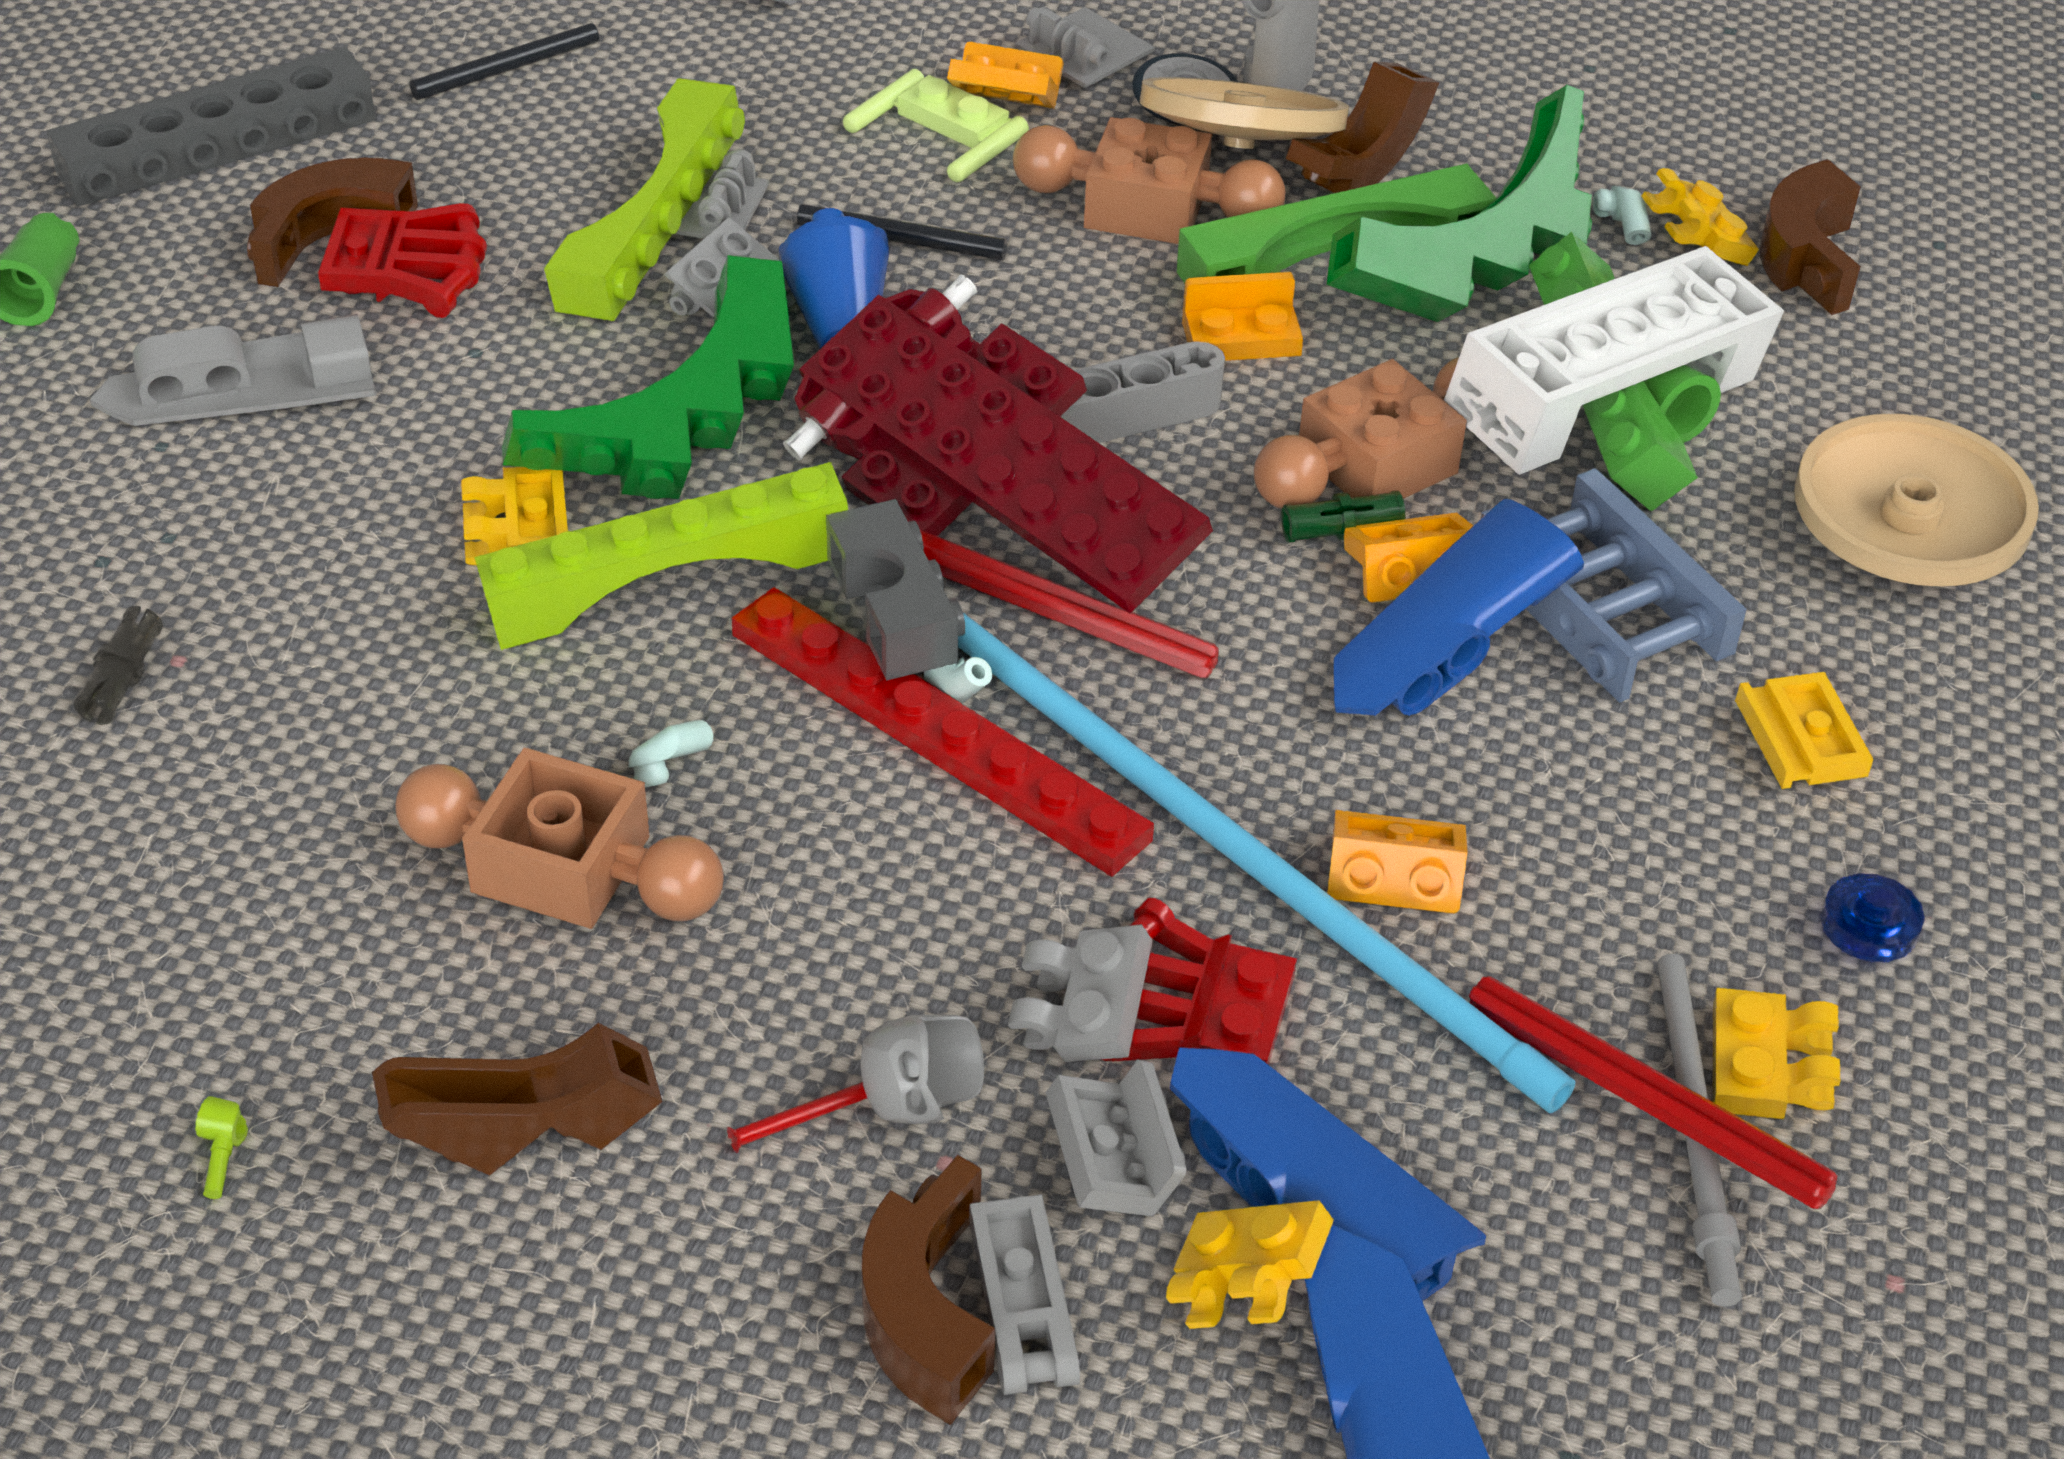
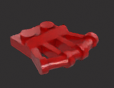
[318,203,487,318]
[1101,898,1297,1065]

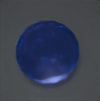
[1820,873,1925,962]

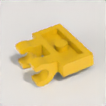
[1641,168,1759,266]
[461,467,568,566]
[1713,987,1841,1119]
[1166,1200,1334,1329]

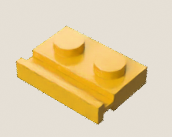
[1735,672,1874,789]

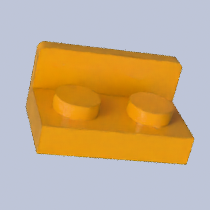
[947,42,1064,109]
[1182,272,1303,361]
[1344,512,1474,603]
[1327,810,1468,914]

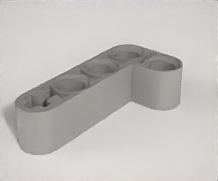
[1061,341,1225,443]

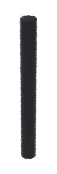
[409,23,599,100]
[797,204,1007,260]

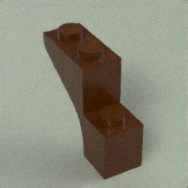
[372,1022,663,1176]

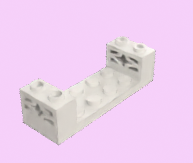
[1444,246,1784,475]

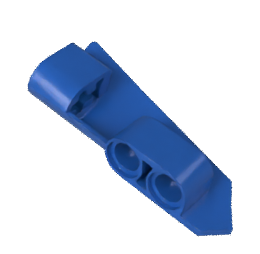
[1334,499,1584,716]
[1170,1048,1486,1301]
[1304,1224,1490,1459]

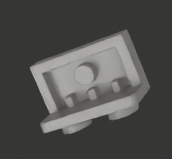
[1045,1060,1187,1217]

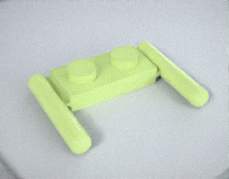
[843,69,1029,182]

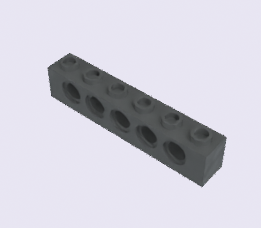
[46,47,376,207]

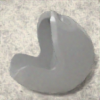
[860,1015,984,1124]

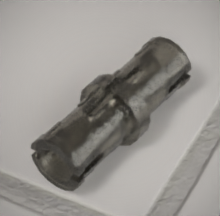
[74,606,163,725]

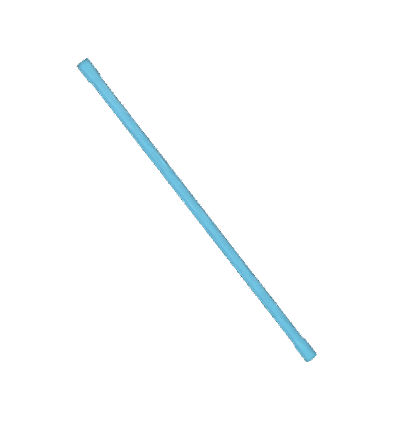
[958,612,1576,1114]

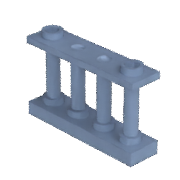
[1480,468,1747,703]

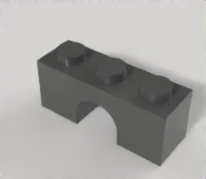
[826,499,965,681]

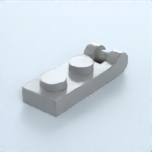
[969,1194,1080,1395]

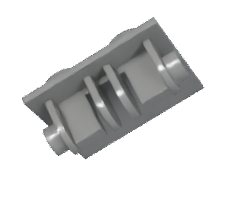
[1015,7,1155,88]
[675,149,769,239]
[664,217,797,317]

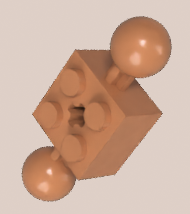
[1013,117,1286,244]
[1254,357,1467,509]
[395,747,724,929]

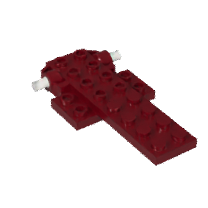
[783,274,1213,614]

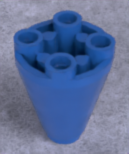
[778,208,889,349]

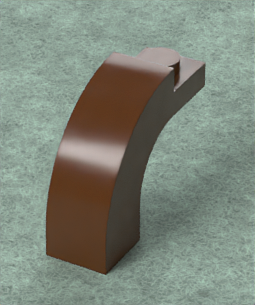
[1285,62,1440,193]
[247,157,418,287]
[1759,159,1861,315]
[862,1155,995,1425]

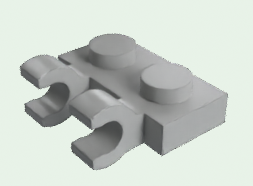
[1008,924,1153,1062]

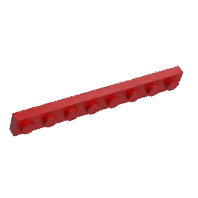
[731,587,1154,877]

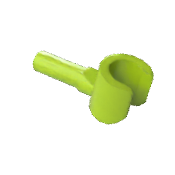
[195,1096,248,1199]

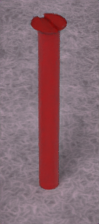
[727,1082,868,1153]

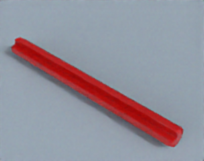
[920,530,1219,679]
[1468,976,1838,1209]

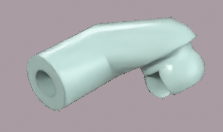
[1593,186,1651,245]
[924,657,992,704]
[628,720,713,787]

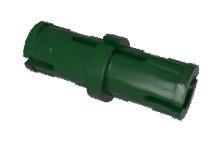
[1281,490,1406,543]

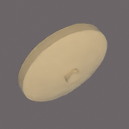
[1140,77,1349,149]
[1794,414,2039,586]

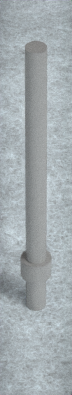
[1657,954,1742,1307]

